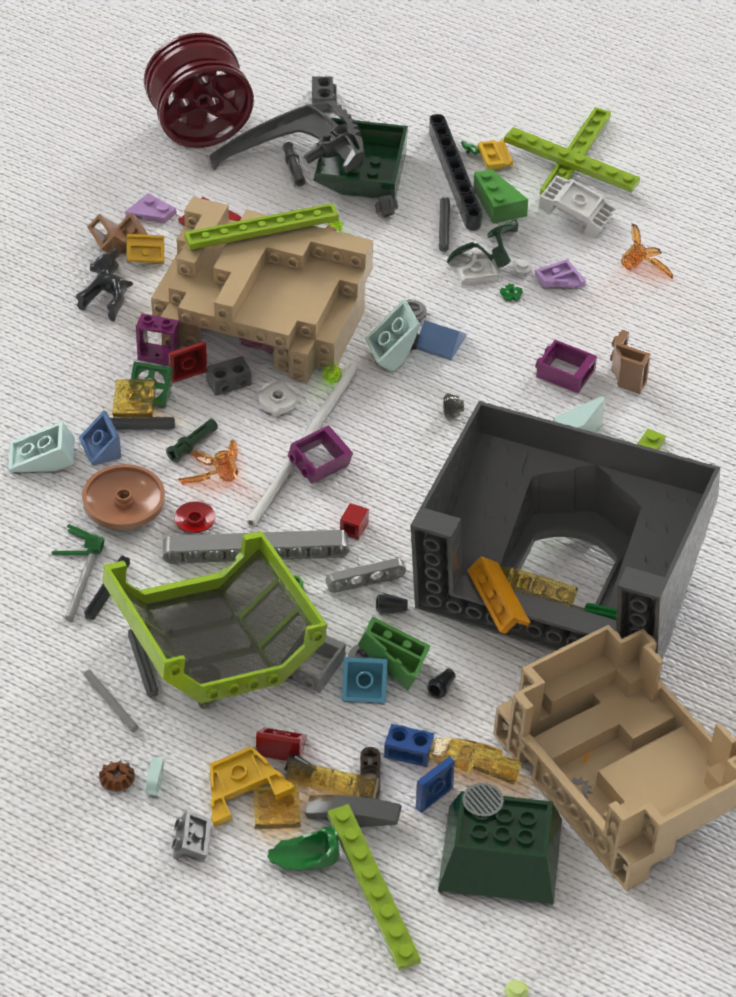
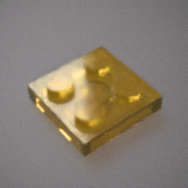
[112,379,157,417]
[253,785,301,830]

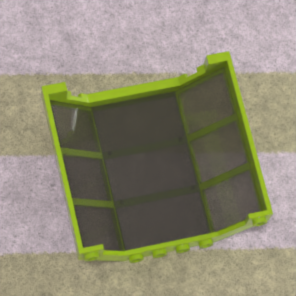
[102,531,327,703]

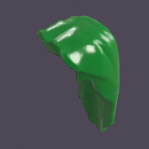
[267,827,340,871]

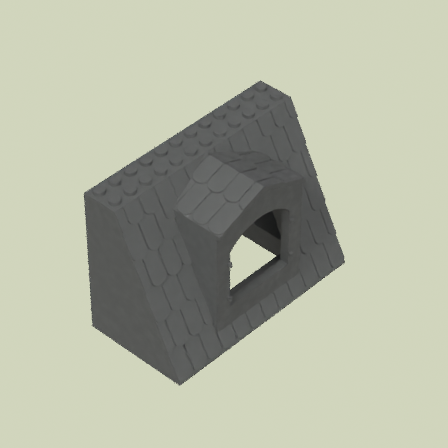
[410,401,721,661]

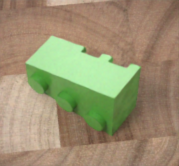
[473,169,529,224]
[358,616,430,691]

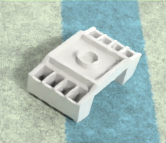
[539,175,617,238]

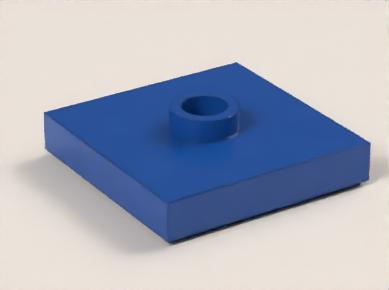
[415,756,455,813]

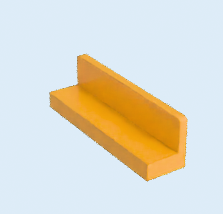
[467,556,531,634]

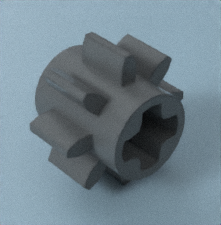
[375,195,398,217]

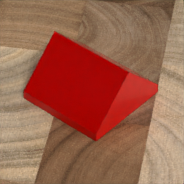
[256,727,307,761]

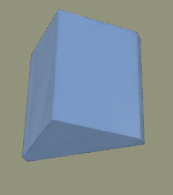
[416,320,466,360]
[79,410,121,465]

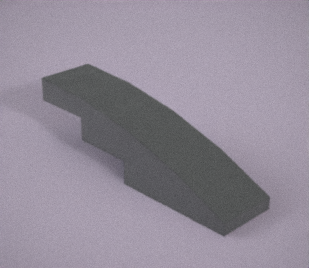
[305,795,402,827]

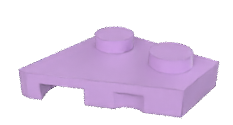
[125,193,177,223]
[535,259,586,287]

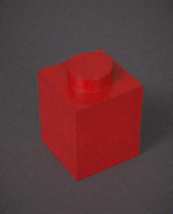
[340,503,369,540]

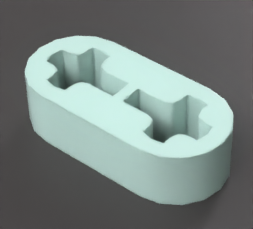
[145,757,164,796]

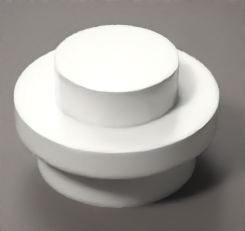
[513,259,532,276]

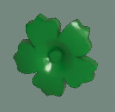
[461,141,480,154]
[499,283,523,301]

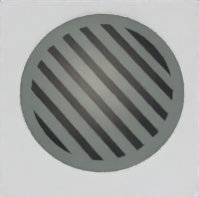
[462,783,504,816]

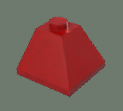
[168,341,207,383]

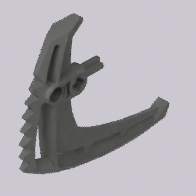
[210,101,365,172]

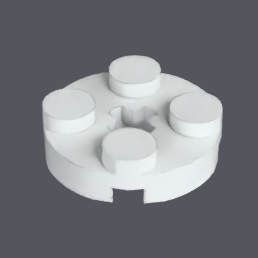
[258,381,297,417]

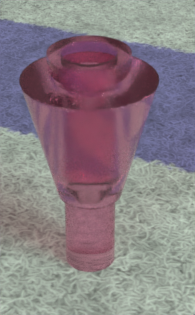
[239,337,273,354]

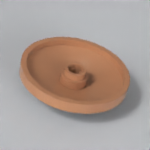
[82,464,165,530]

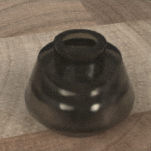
[443,393,464,420]

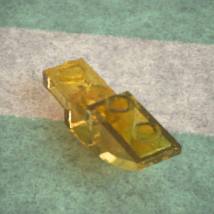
[500,565,578,607]
[428,737,522,785]
[286,760,379,799]

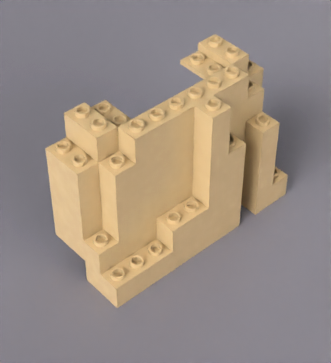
[151,197,373,383]
[493,625,736,891]

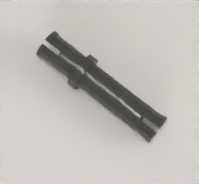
[282,142,306,187]

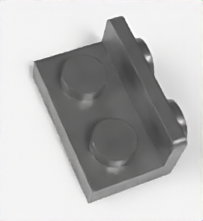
[172,810,211,861]

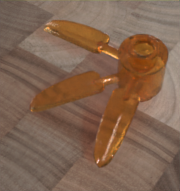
[621,223,673,279]
[178,439,239,483]

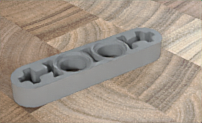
[325,558,406,593]

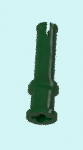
[166,419,218,463]

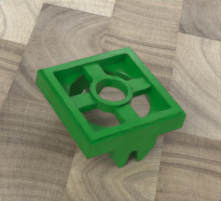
[127,361,173,407]

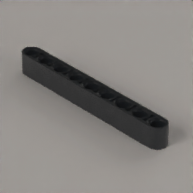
[429,114,482,231]

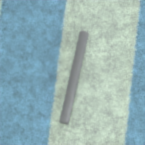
[65,554,97,621]
[84,670,139,732]

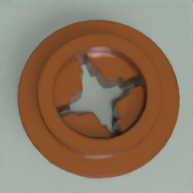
[99,760,135,792]

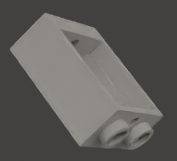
[282,632,346,693]

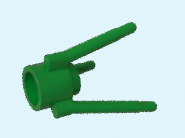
[51,524,105,556]

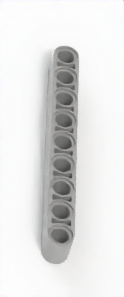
[163,530,349,564]

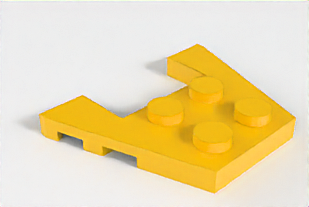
[210,746,296,828]

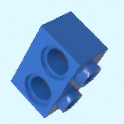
[384,724,434,767]

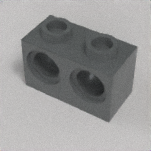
[312,76,337,113]
[206,356,252,396]

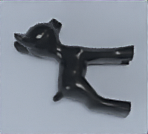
[76,247,133,322]

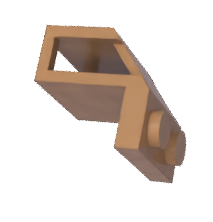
[87,213,148,258]
[610,329,651,394]

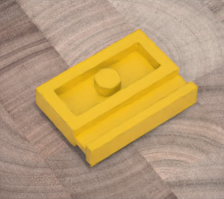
[478,139,513,170]
[126,234,165,264]

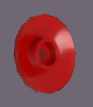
[174,501,215,533]

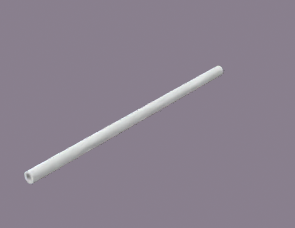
[246,363,358,527]

